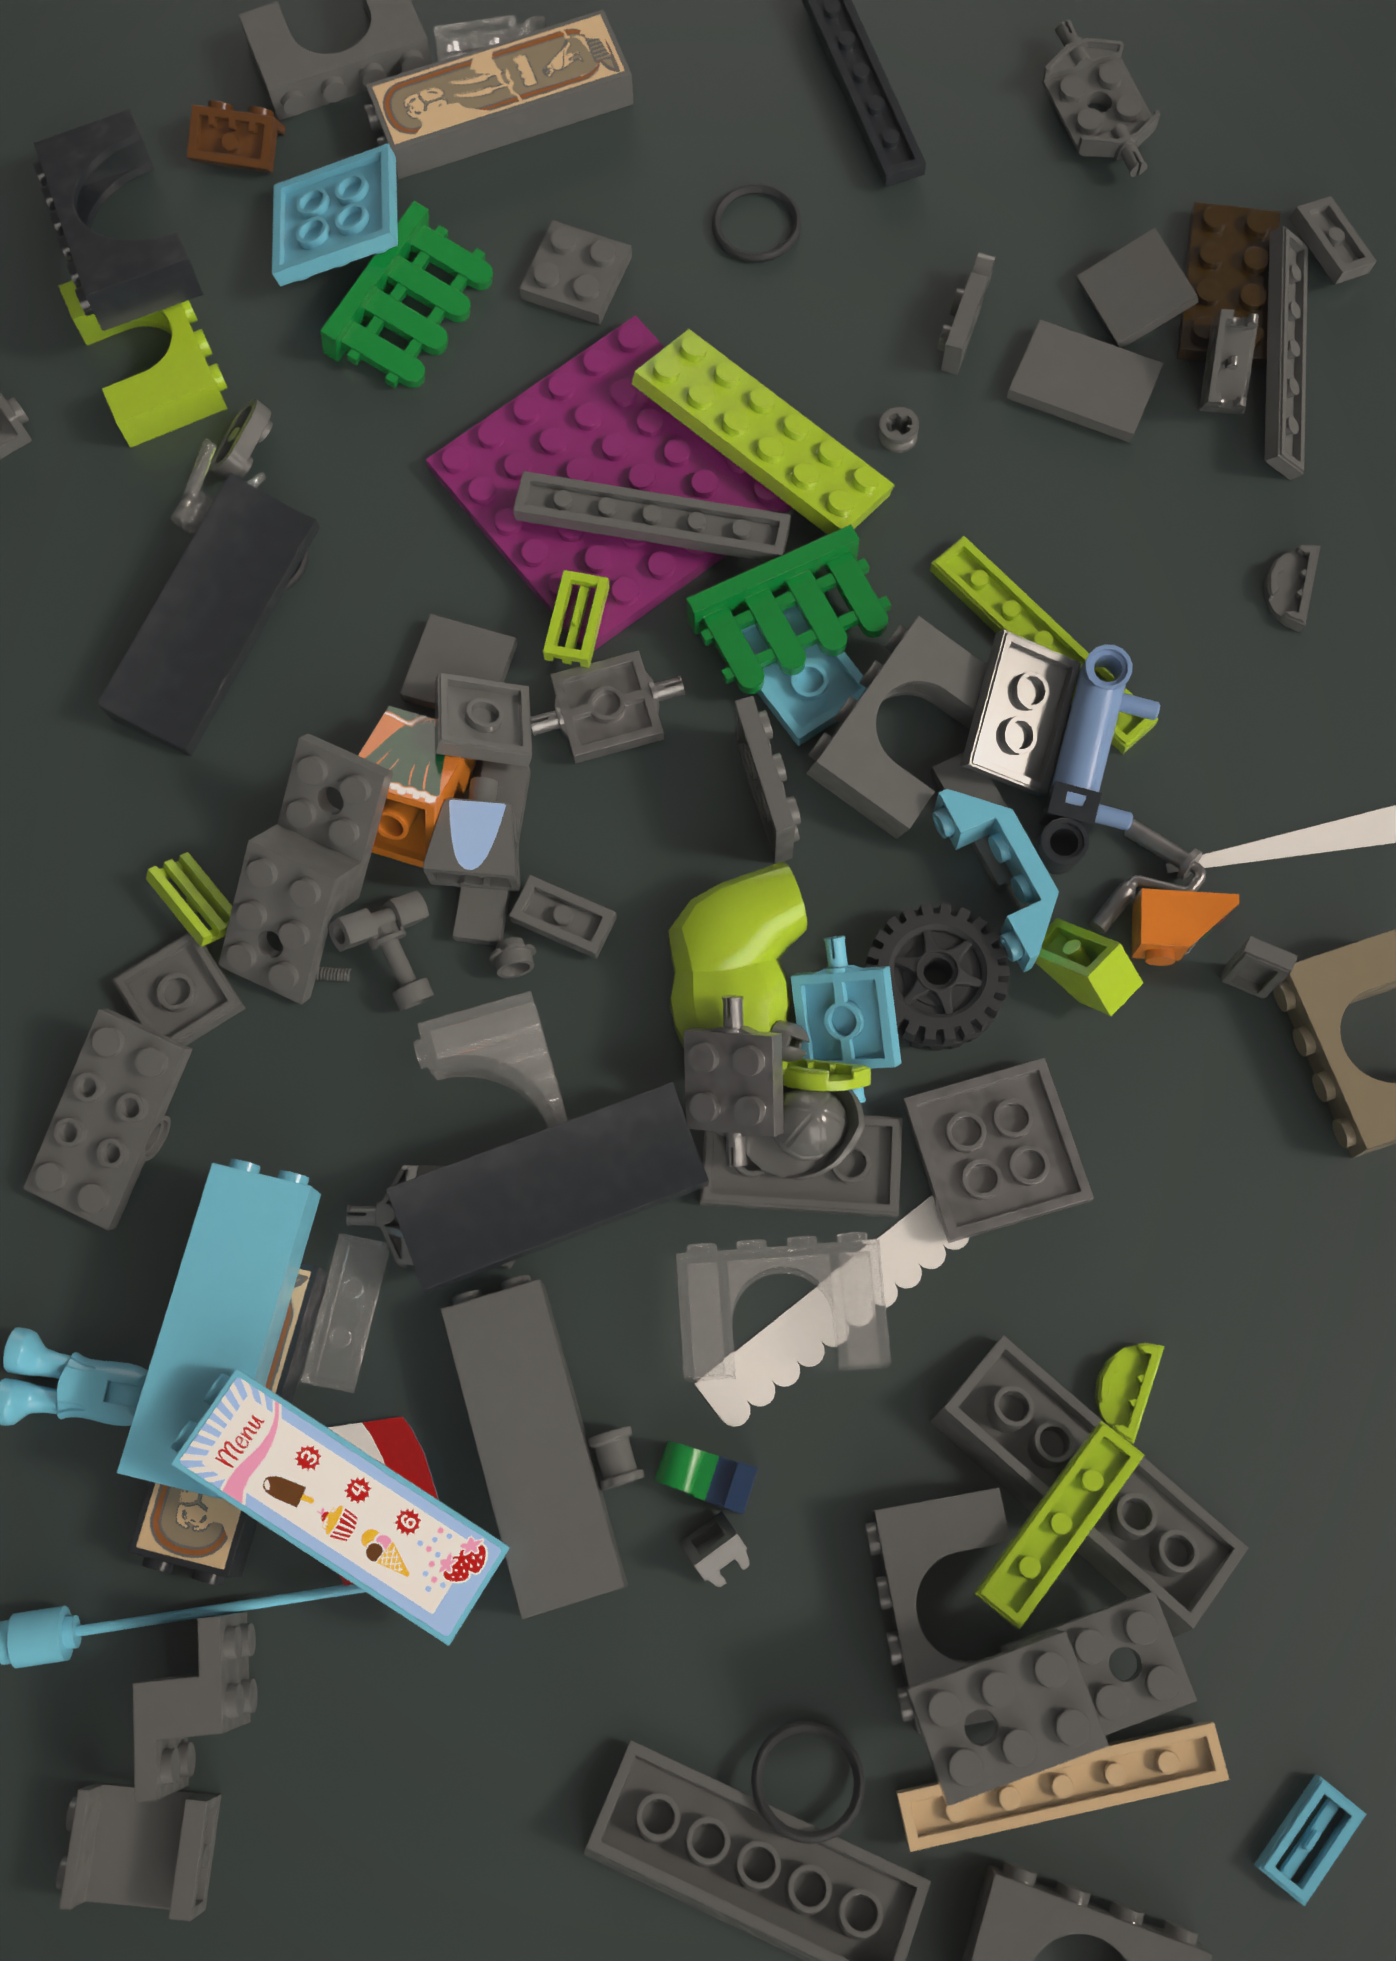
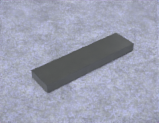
[453,761,531,946]

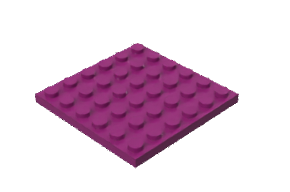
[426,315,793,651]

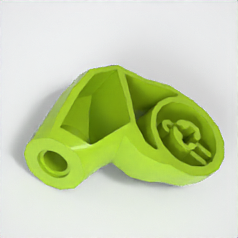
[668,861,807,1048]

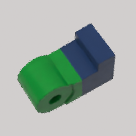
[654,1441,758,1515]

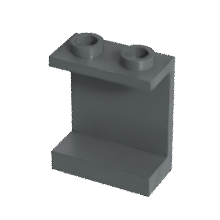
[56,1782,221,1921]

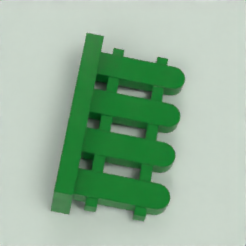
[320,201,493,389]
[686,525,892,694]

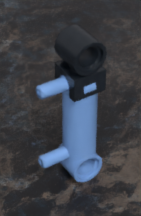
[1034,644,1161,875]

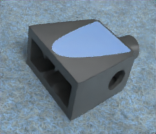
[423,777,521,891]

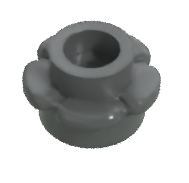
[489,937,536,978]

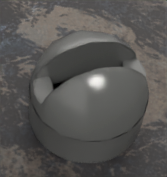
[771,1020,810,1062]

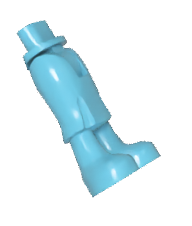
[0,1327,148,1426]

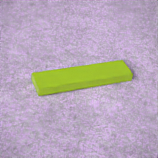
[974,1421,1145,1629]

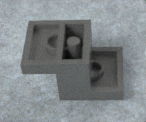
[133,1612,258,1803]

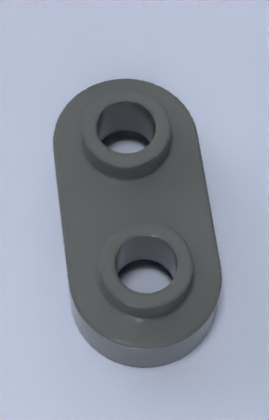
[210,398,273,481]

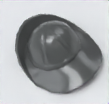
[746,1085,865,1179]

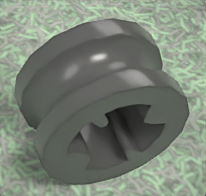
[879,407,919,453]

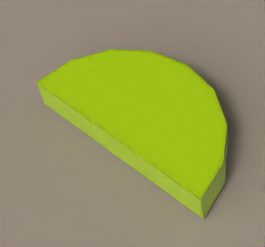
[782,1058,871,1091]
[1095,1343,1165,1444]

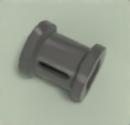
[587,1426,645,1491]

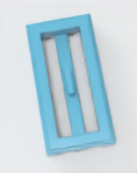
[1254,1774,1366,1906]

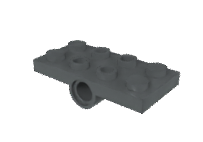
[23,1009,193,1230]

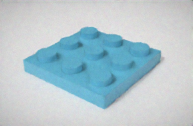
[272,143,398,286]

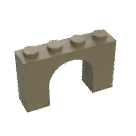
[1273,929,1396,1158]

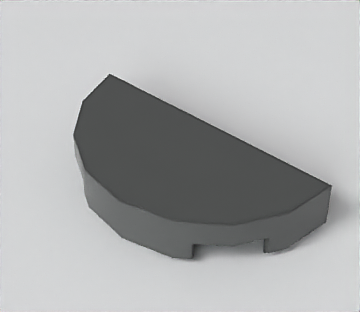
[1263,545,1320,633]

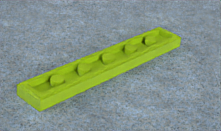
[930,536,1159,754]

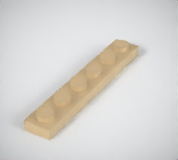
[896,1720,1229,1852]

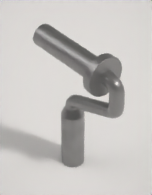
[1090,819,1206,934]

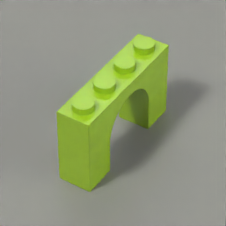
[59,280,228,448]

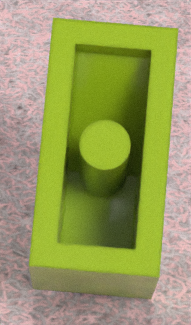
[1035,918,1143,1016]

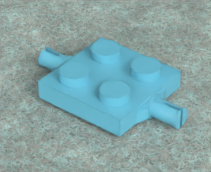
[790,936,901,1103]

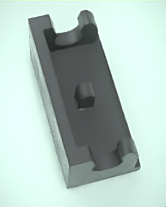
[1199,309,1259,415]

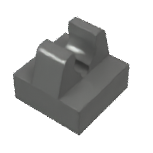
[680,1511,750,1587]

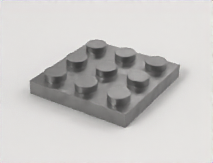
[902,1058,1094,1243]

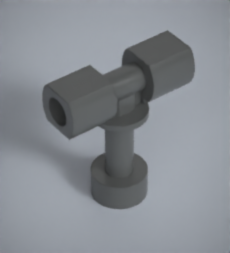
[328,890,435,1011]

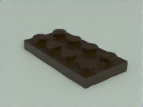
[1177,202,1281,369]

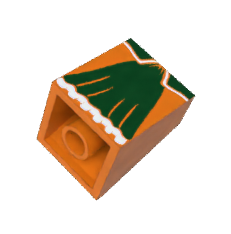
[358,706,476,868]

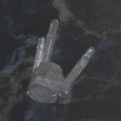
[171,438,265,535]

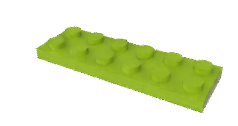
[632,329,894,535]

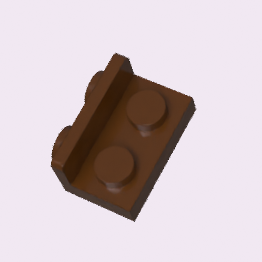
[187,100,286,173]

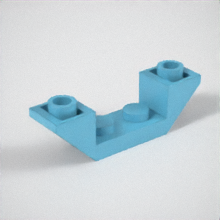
[932,789,1059,972]

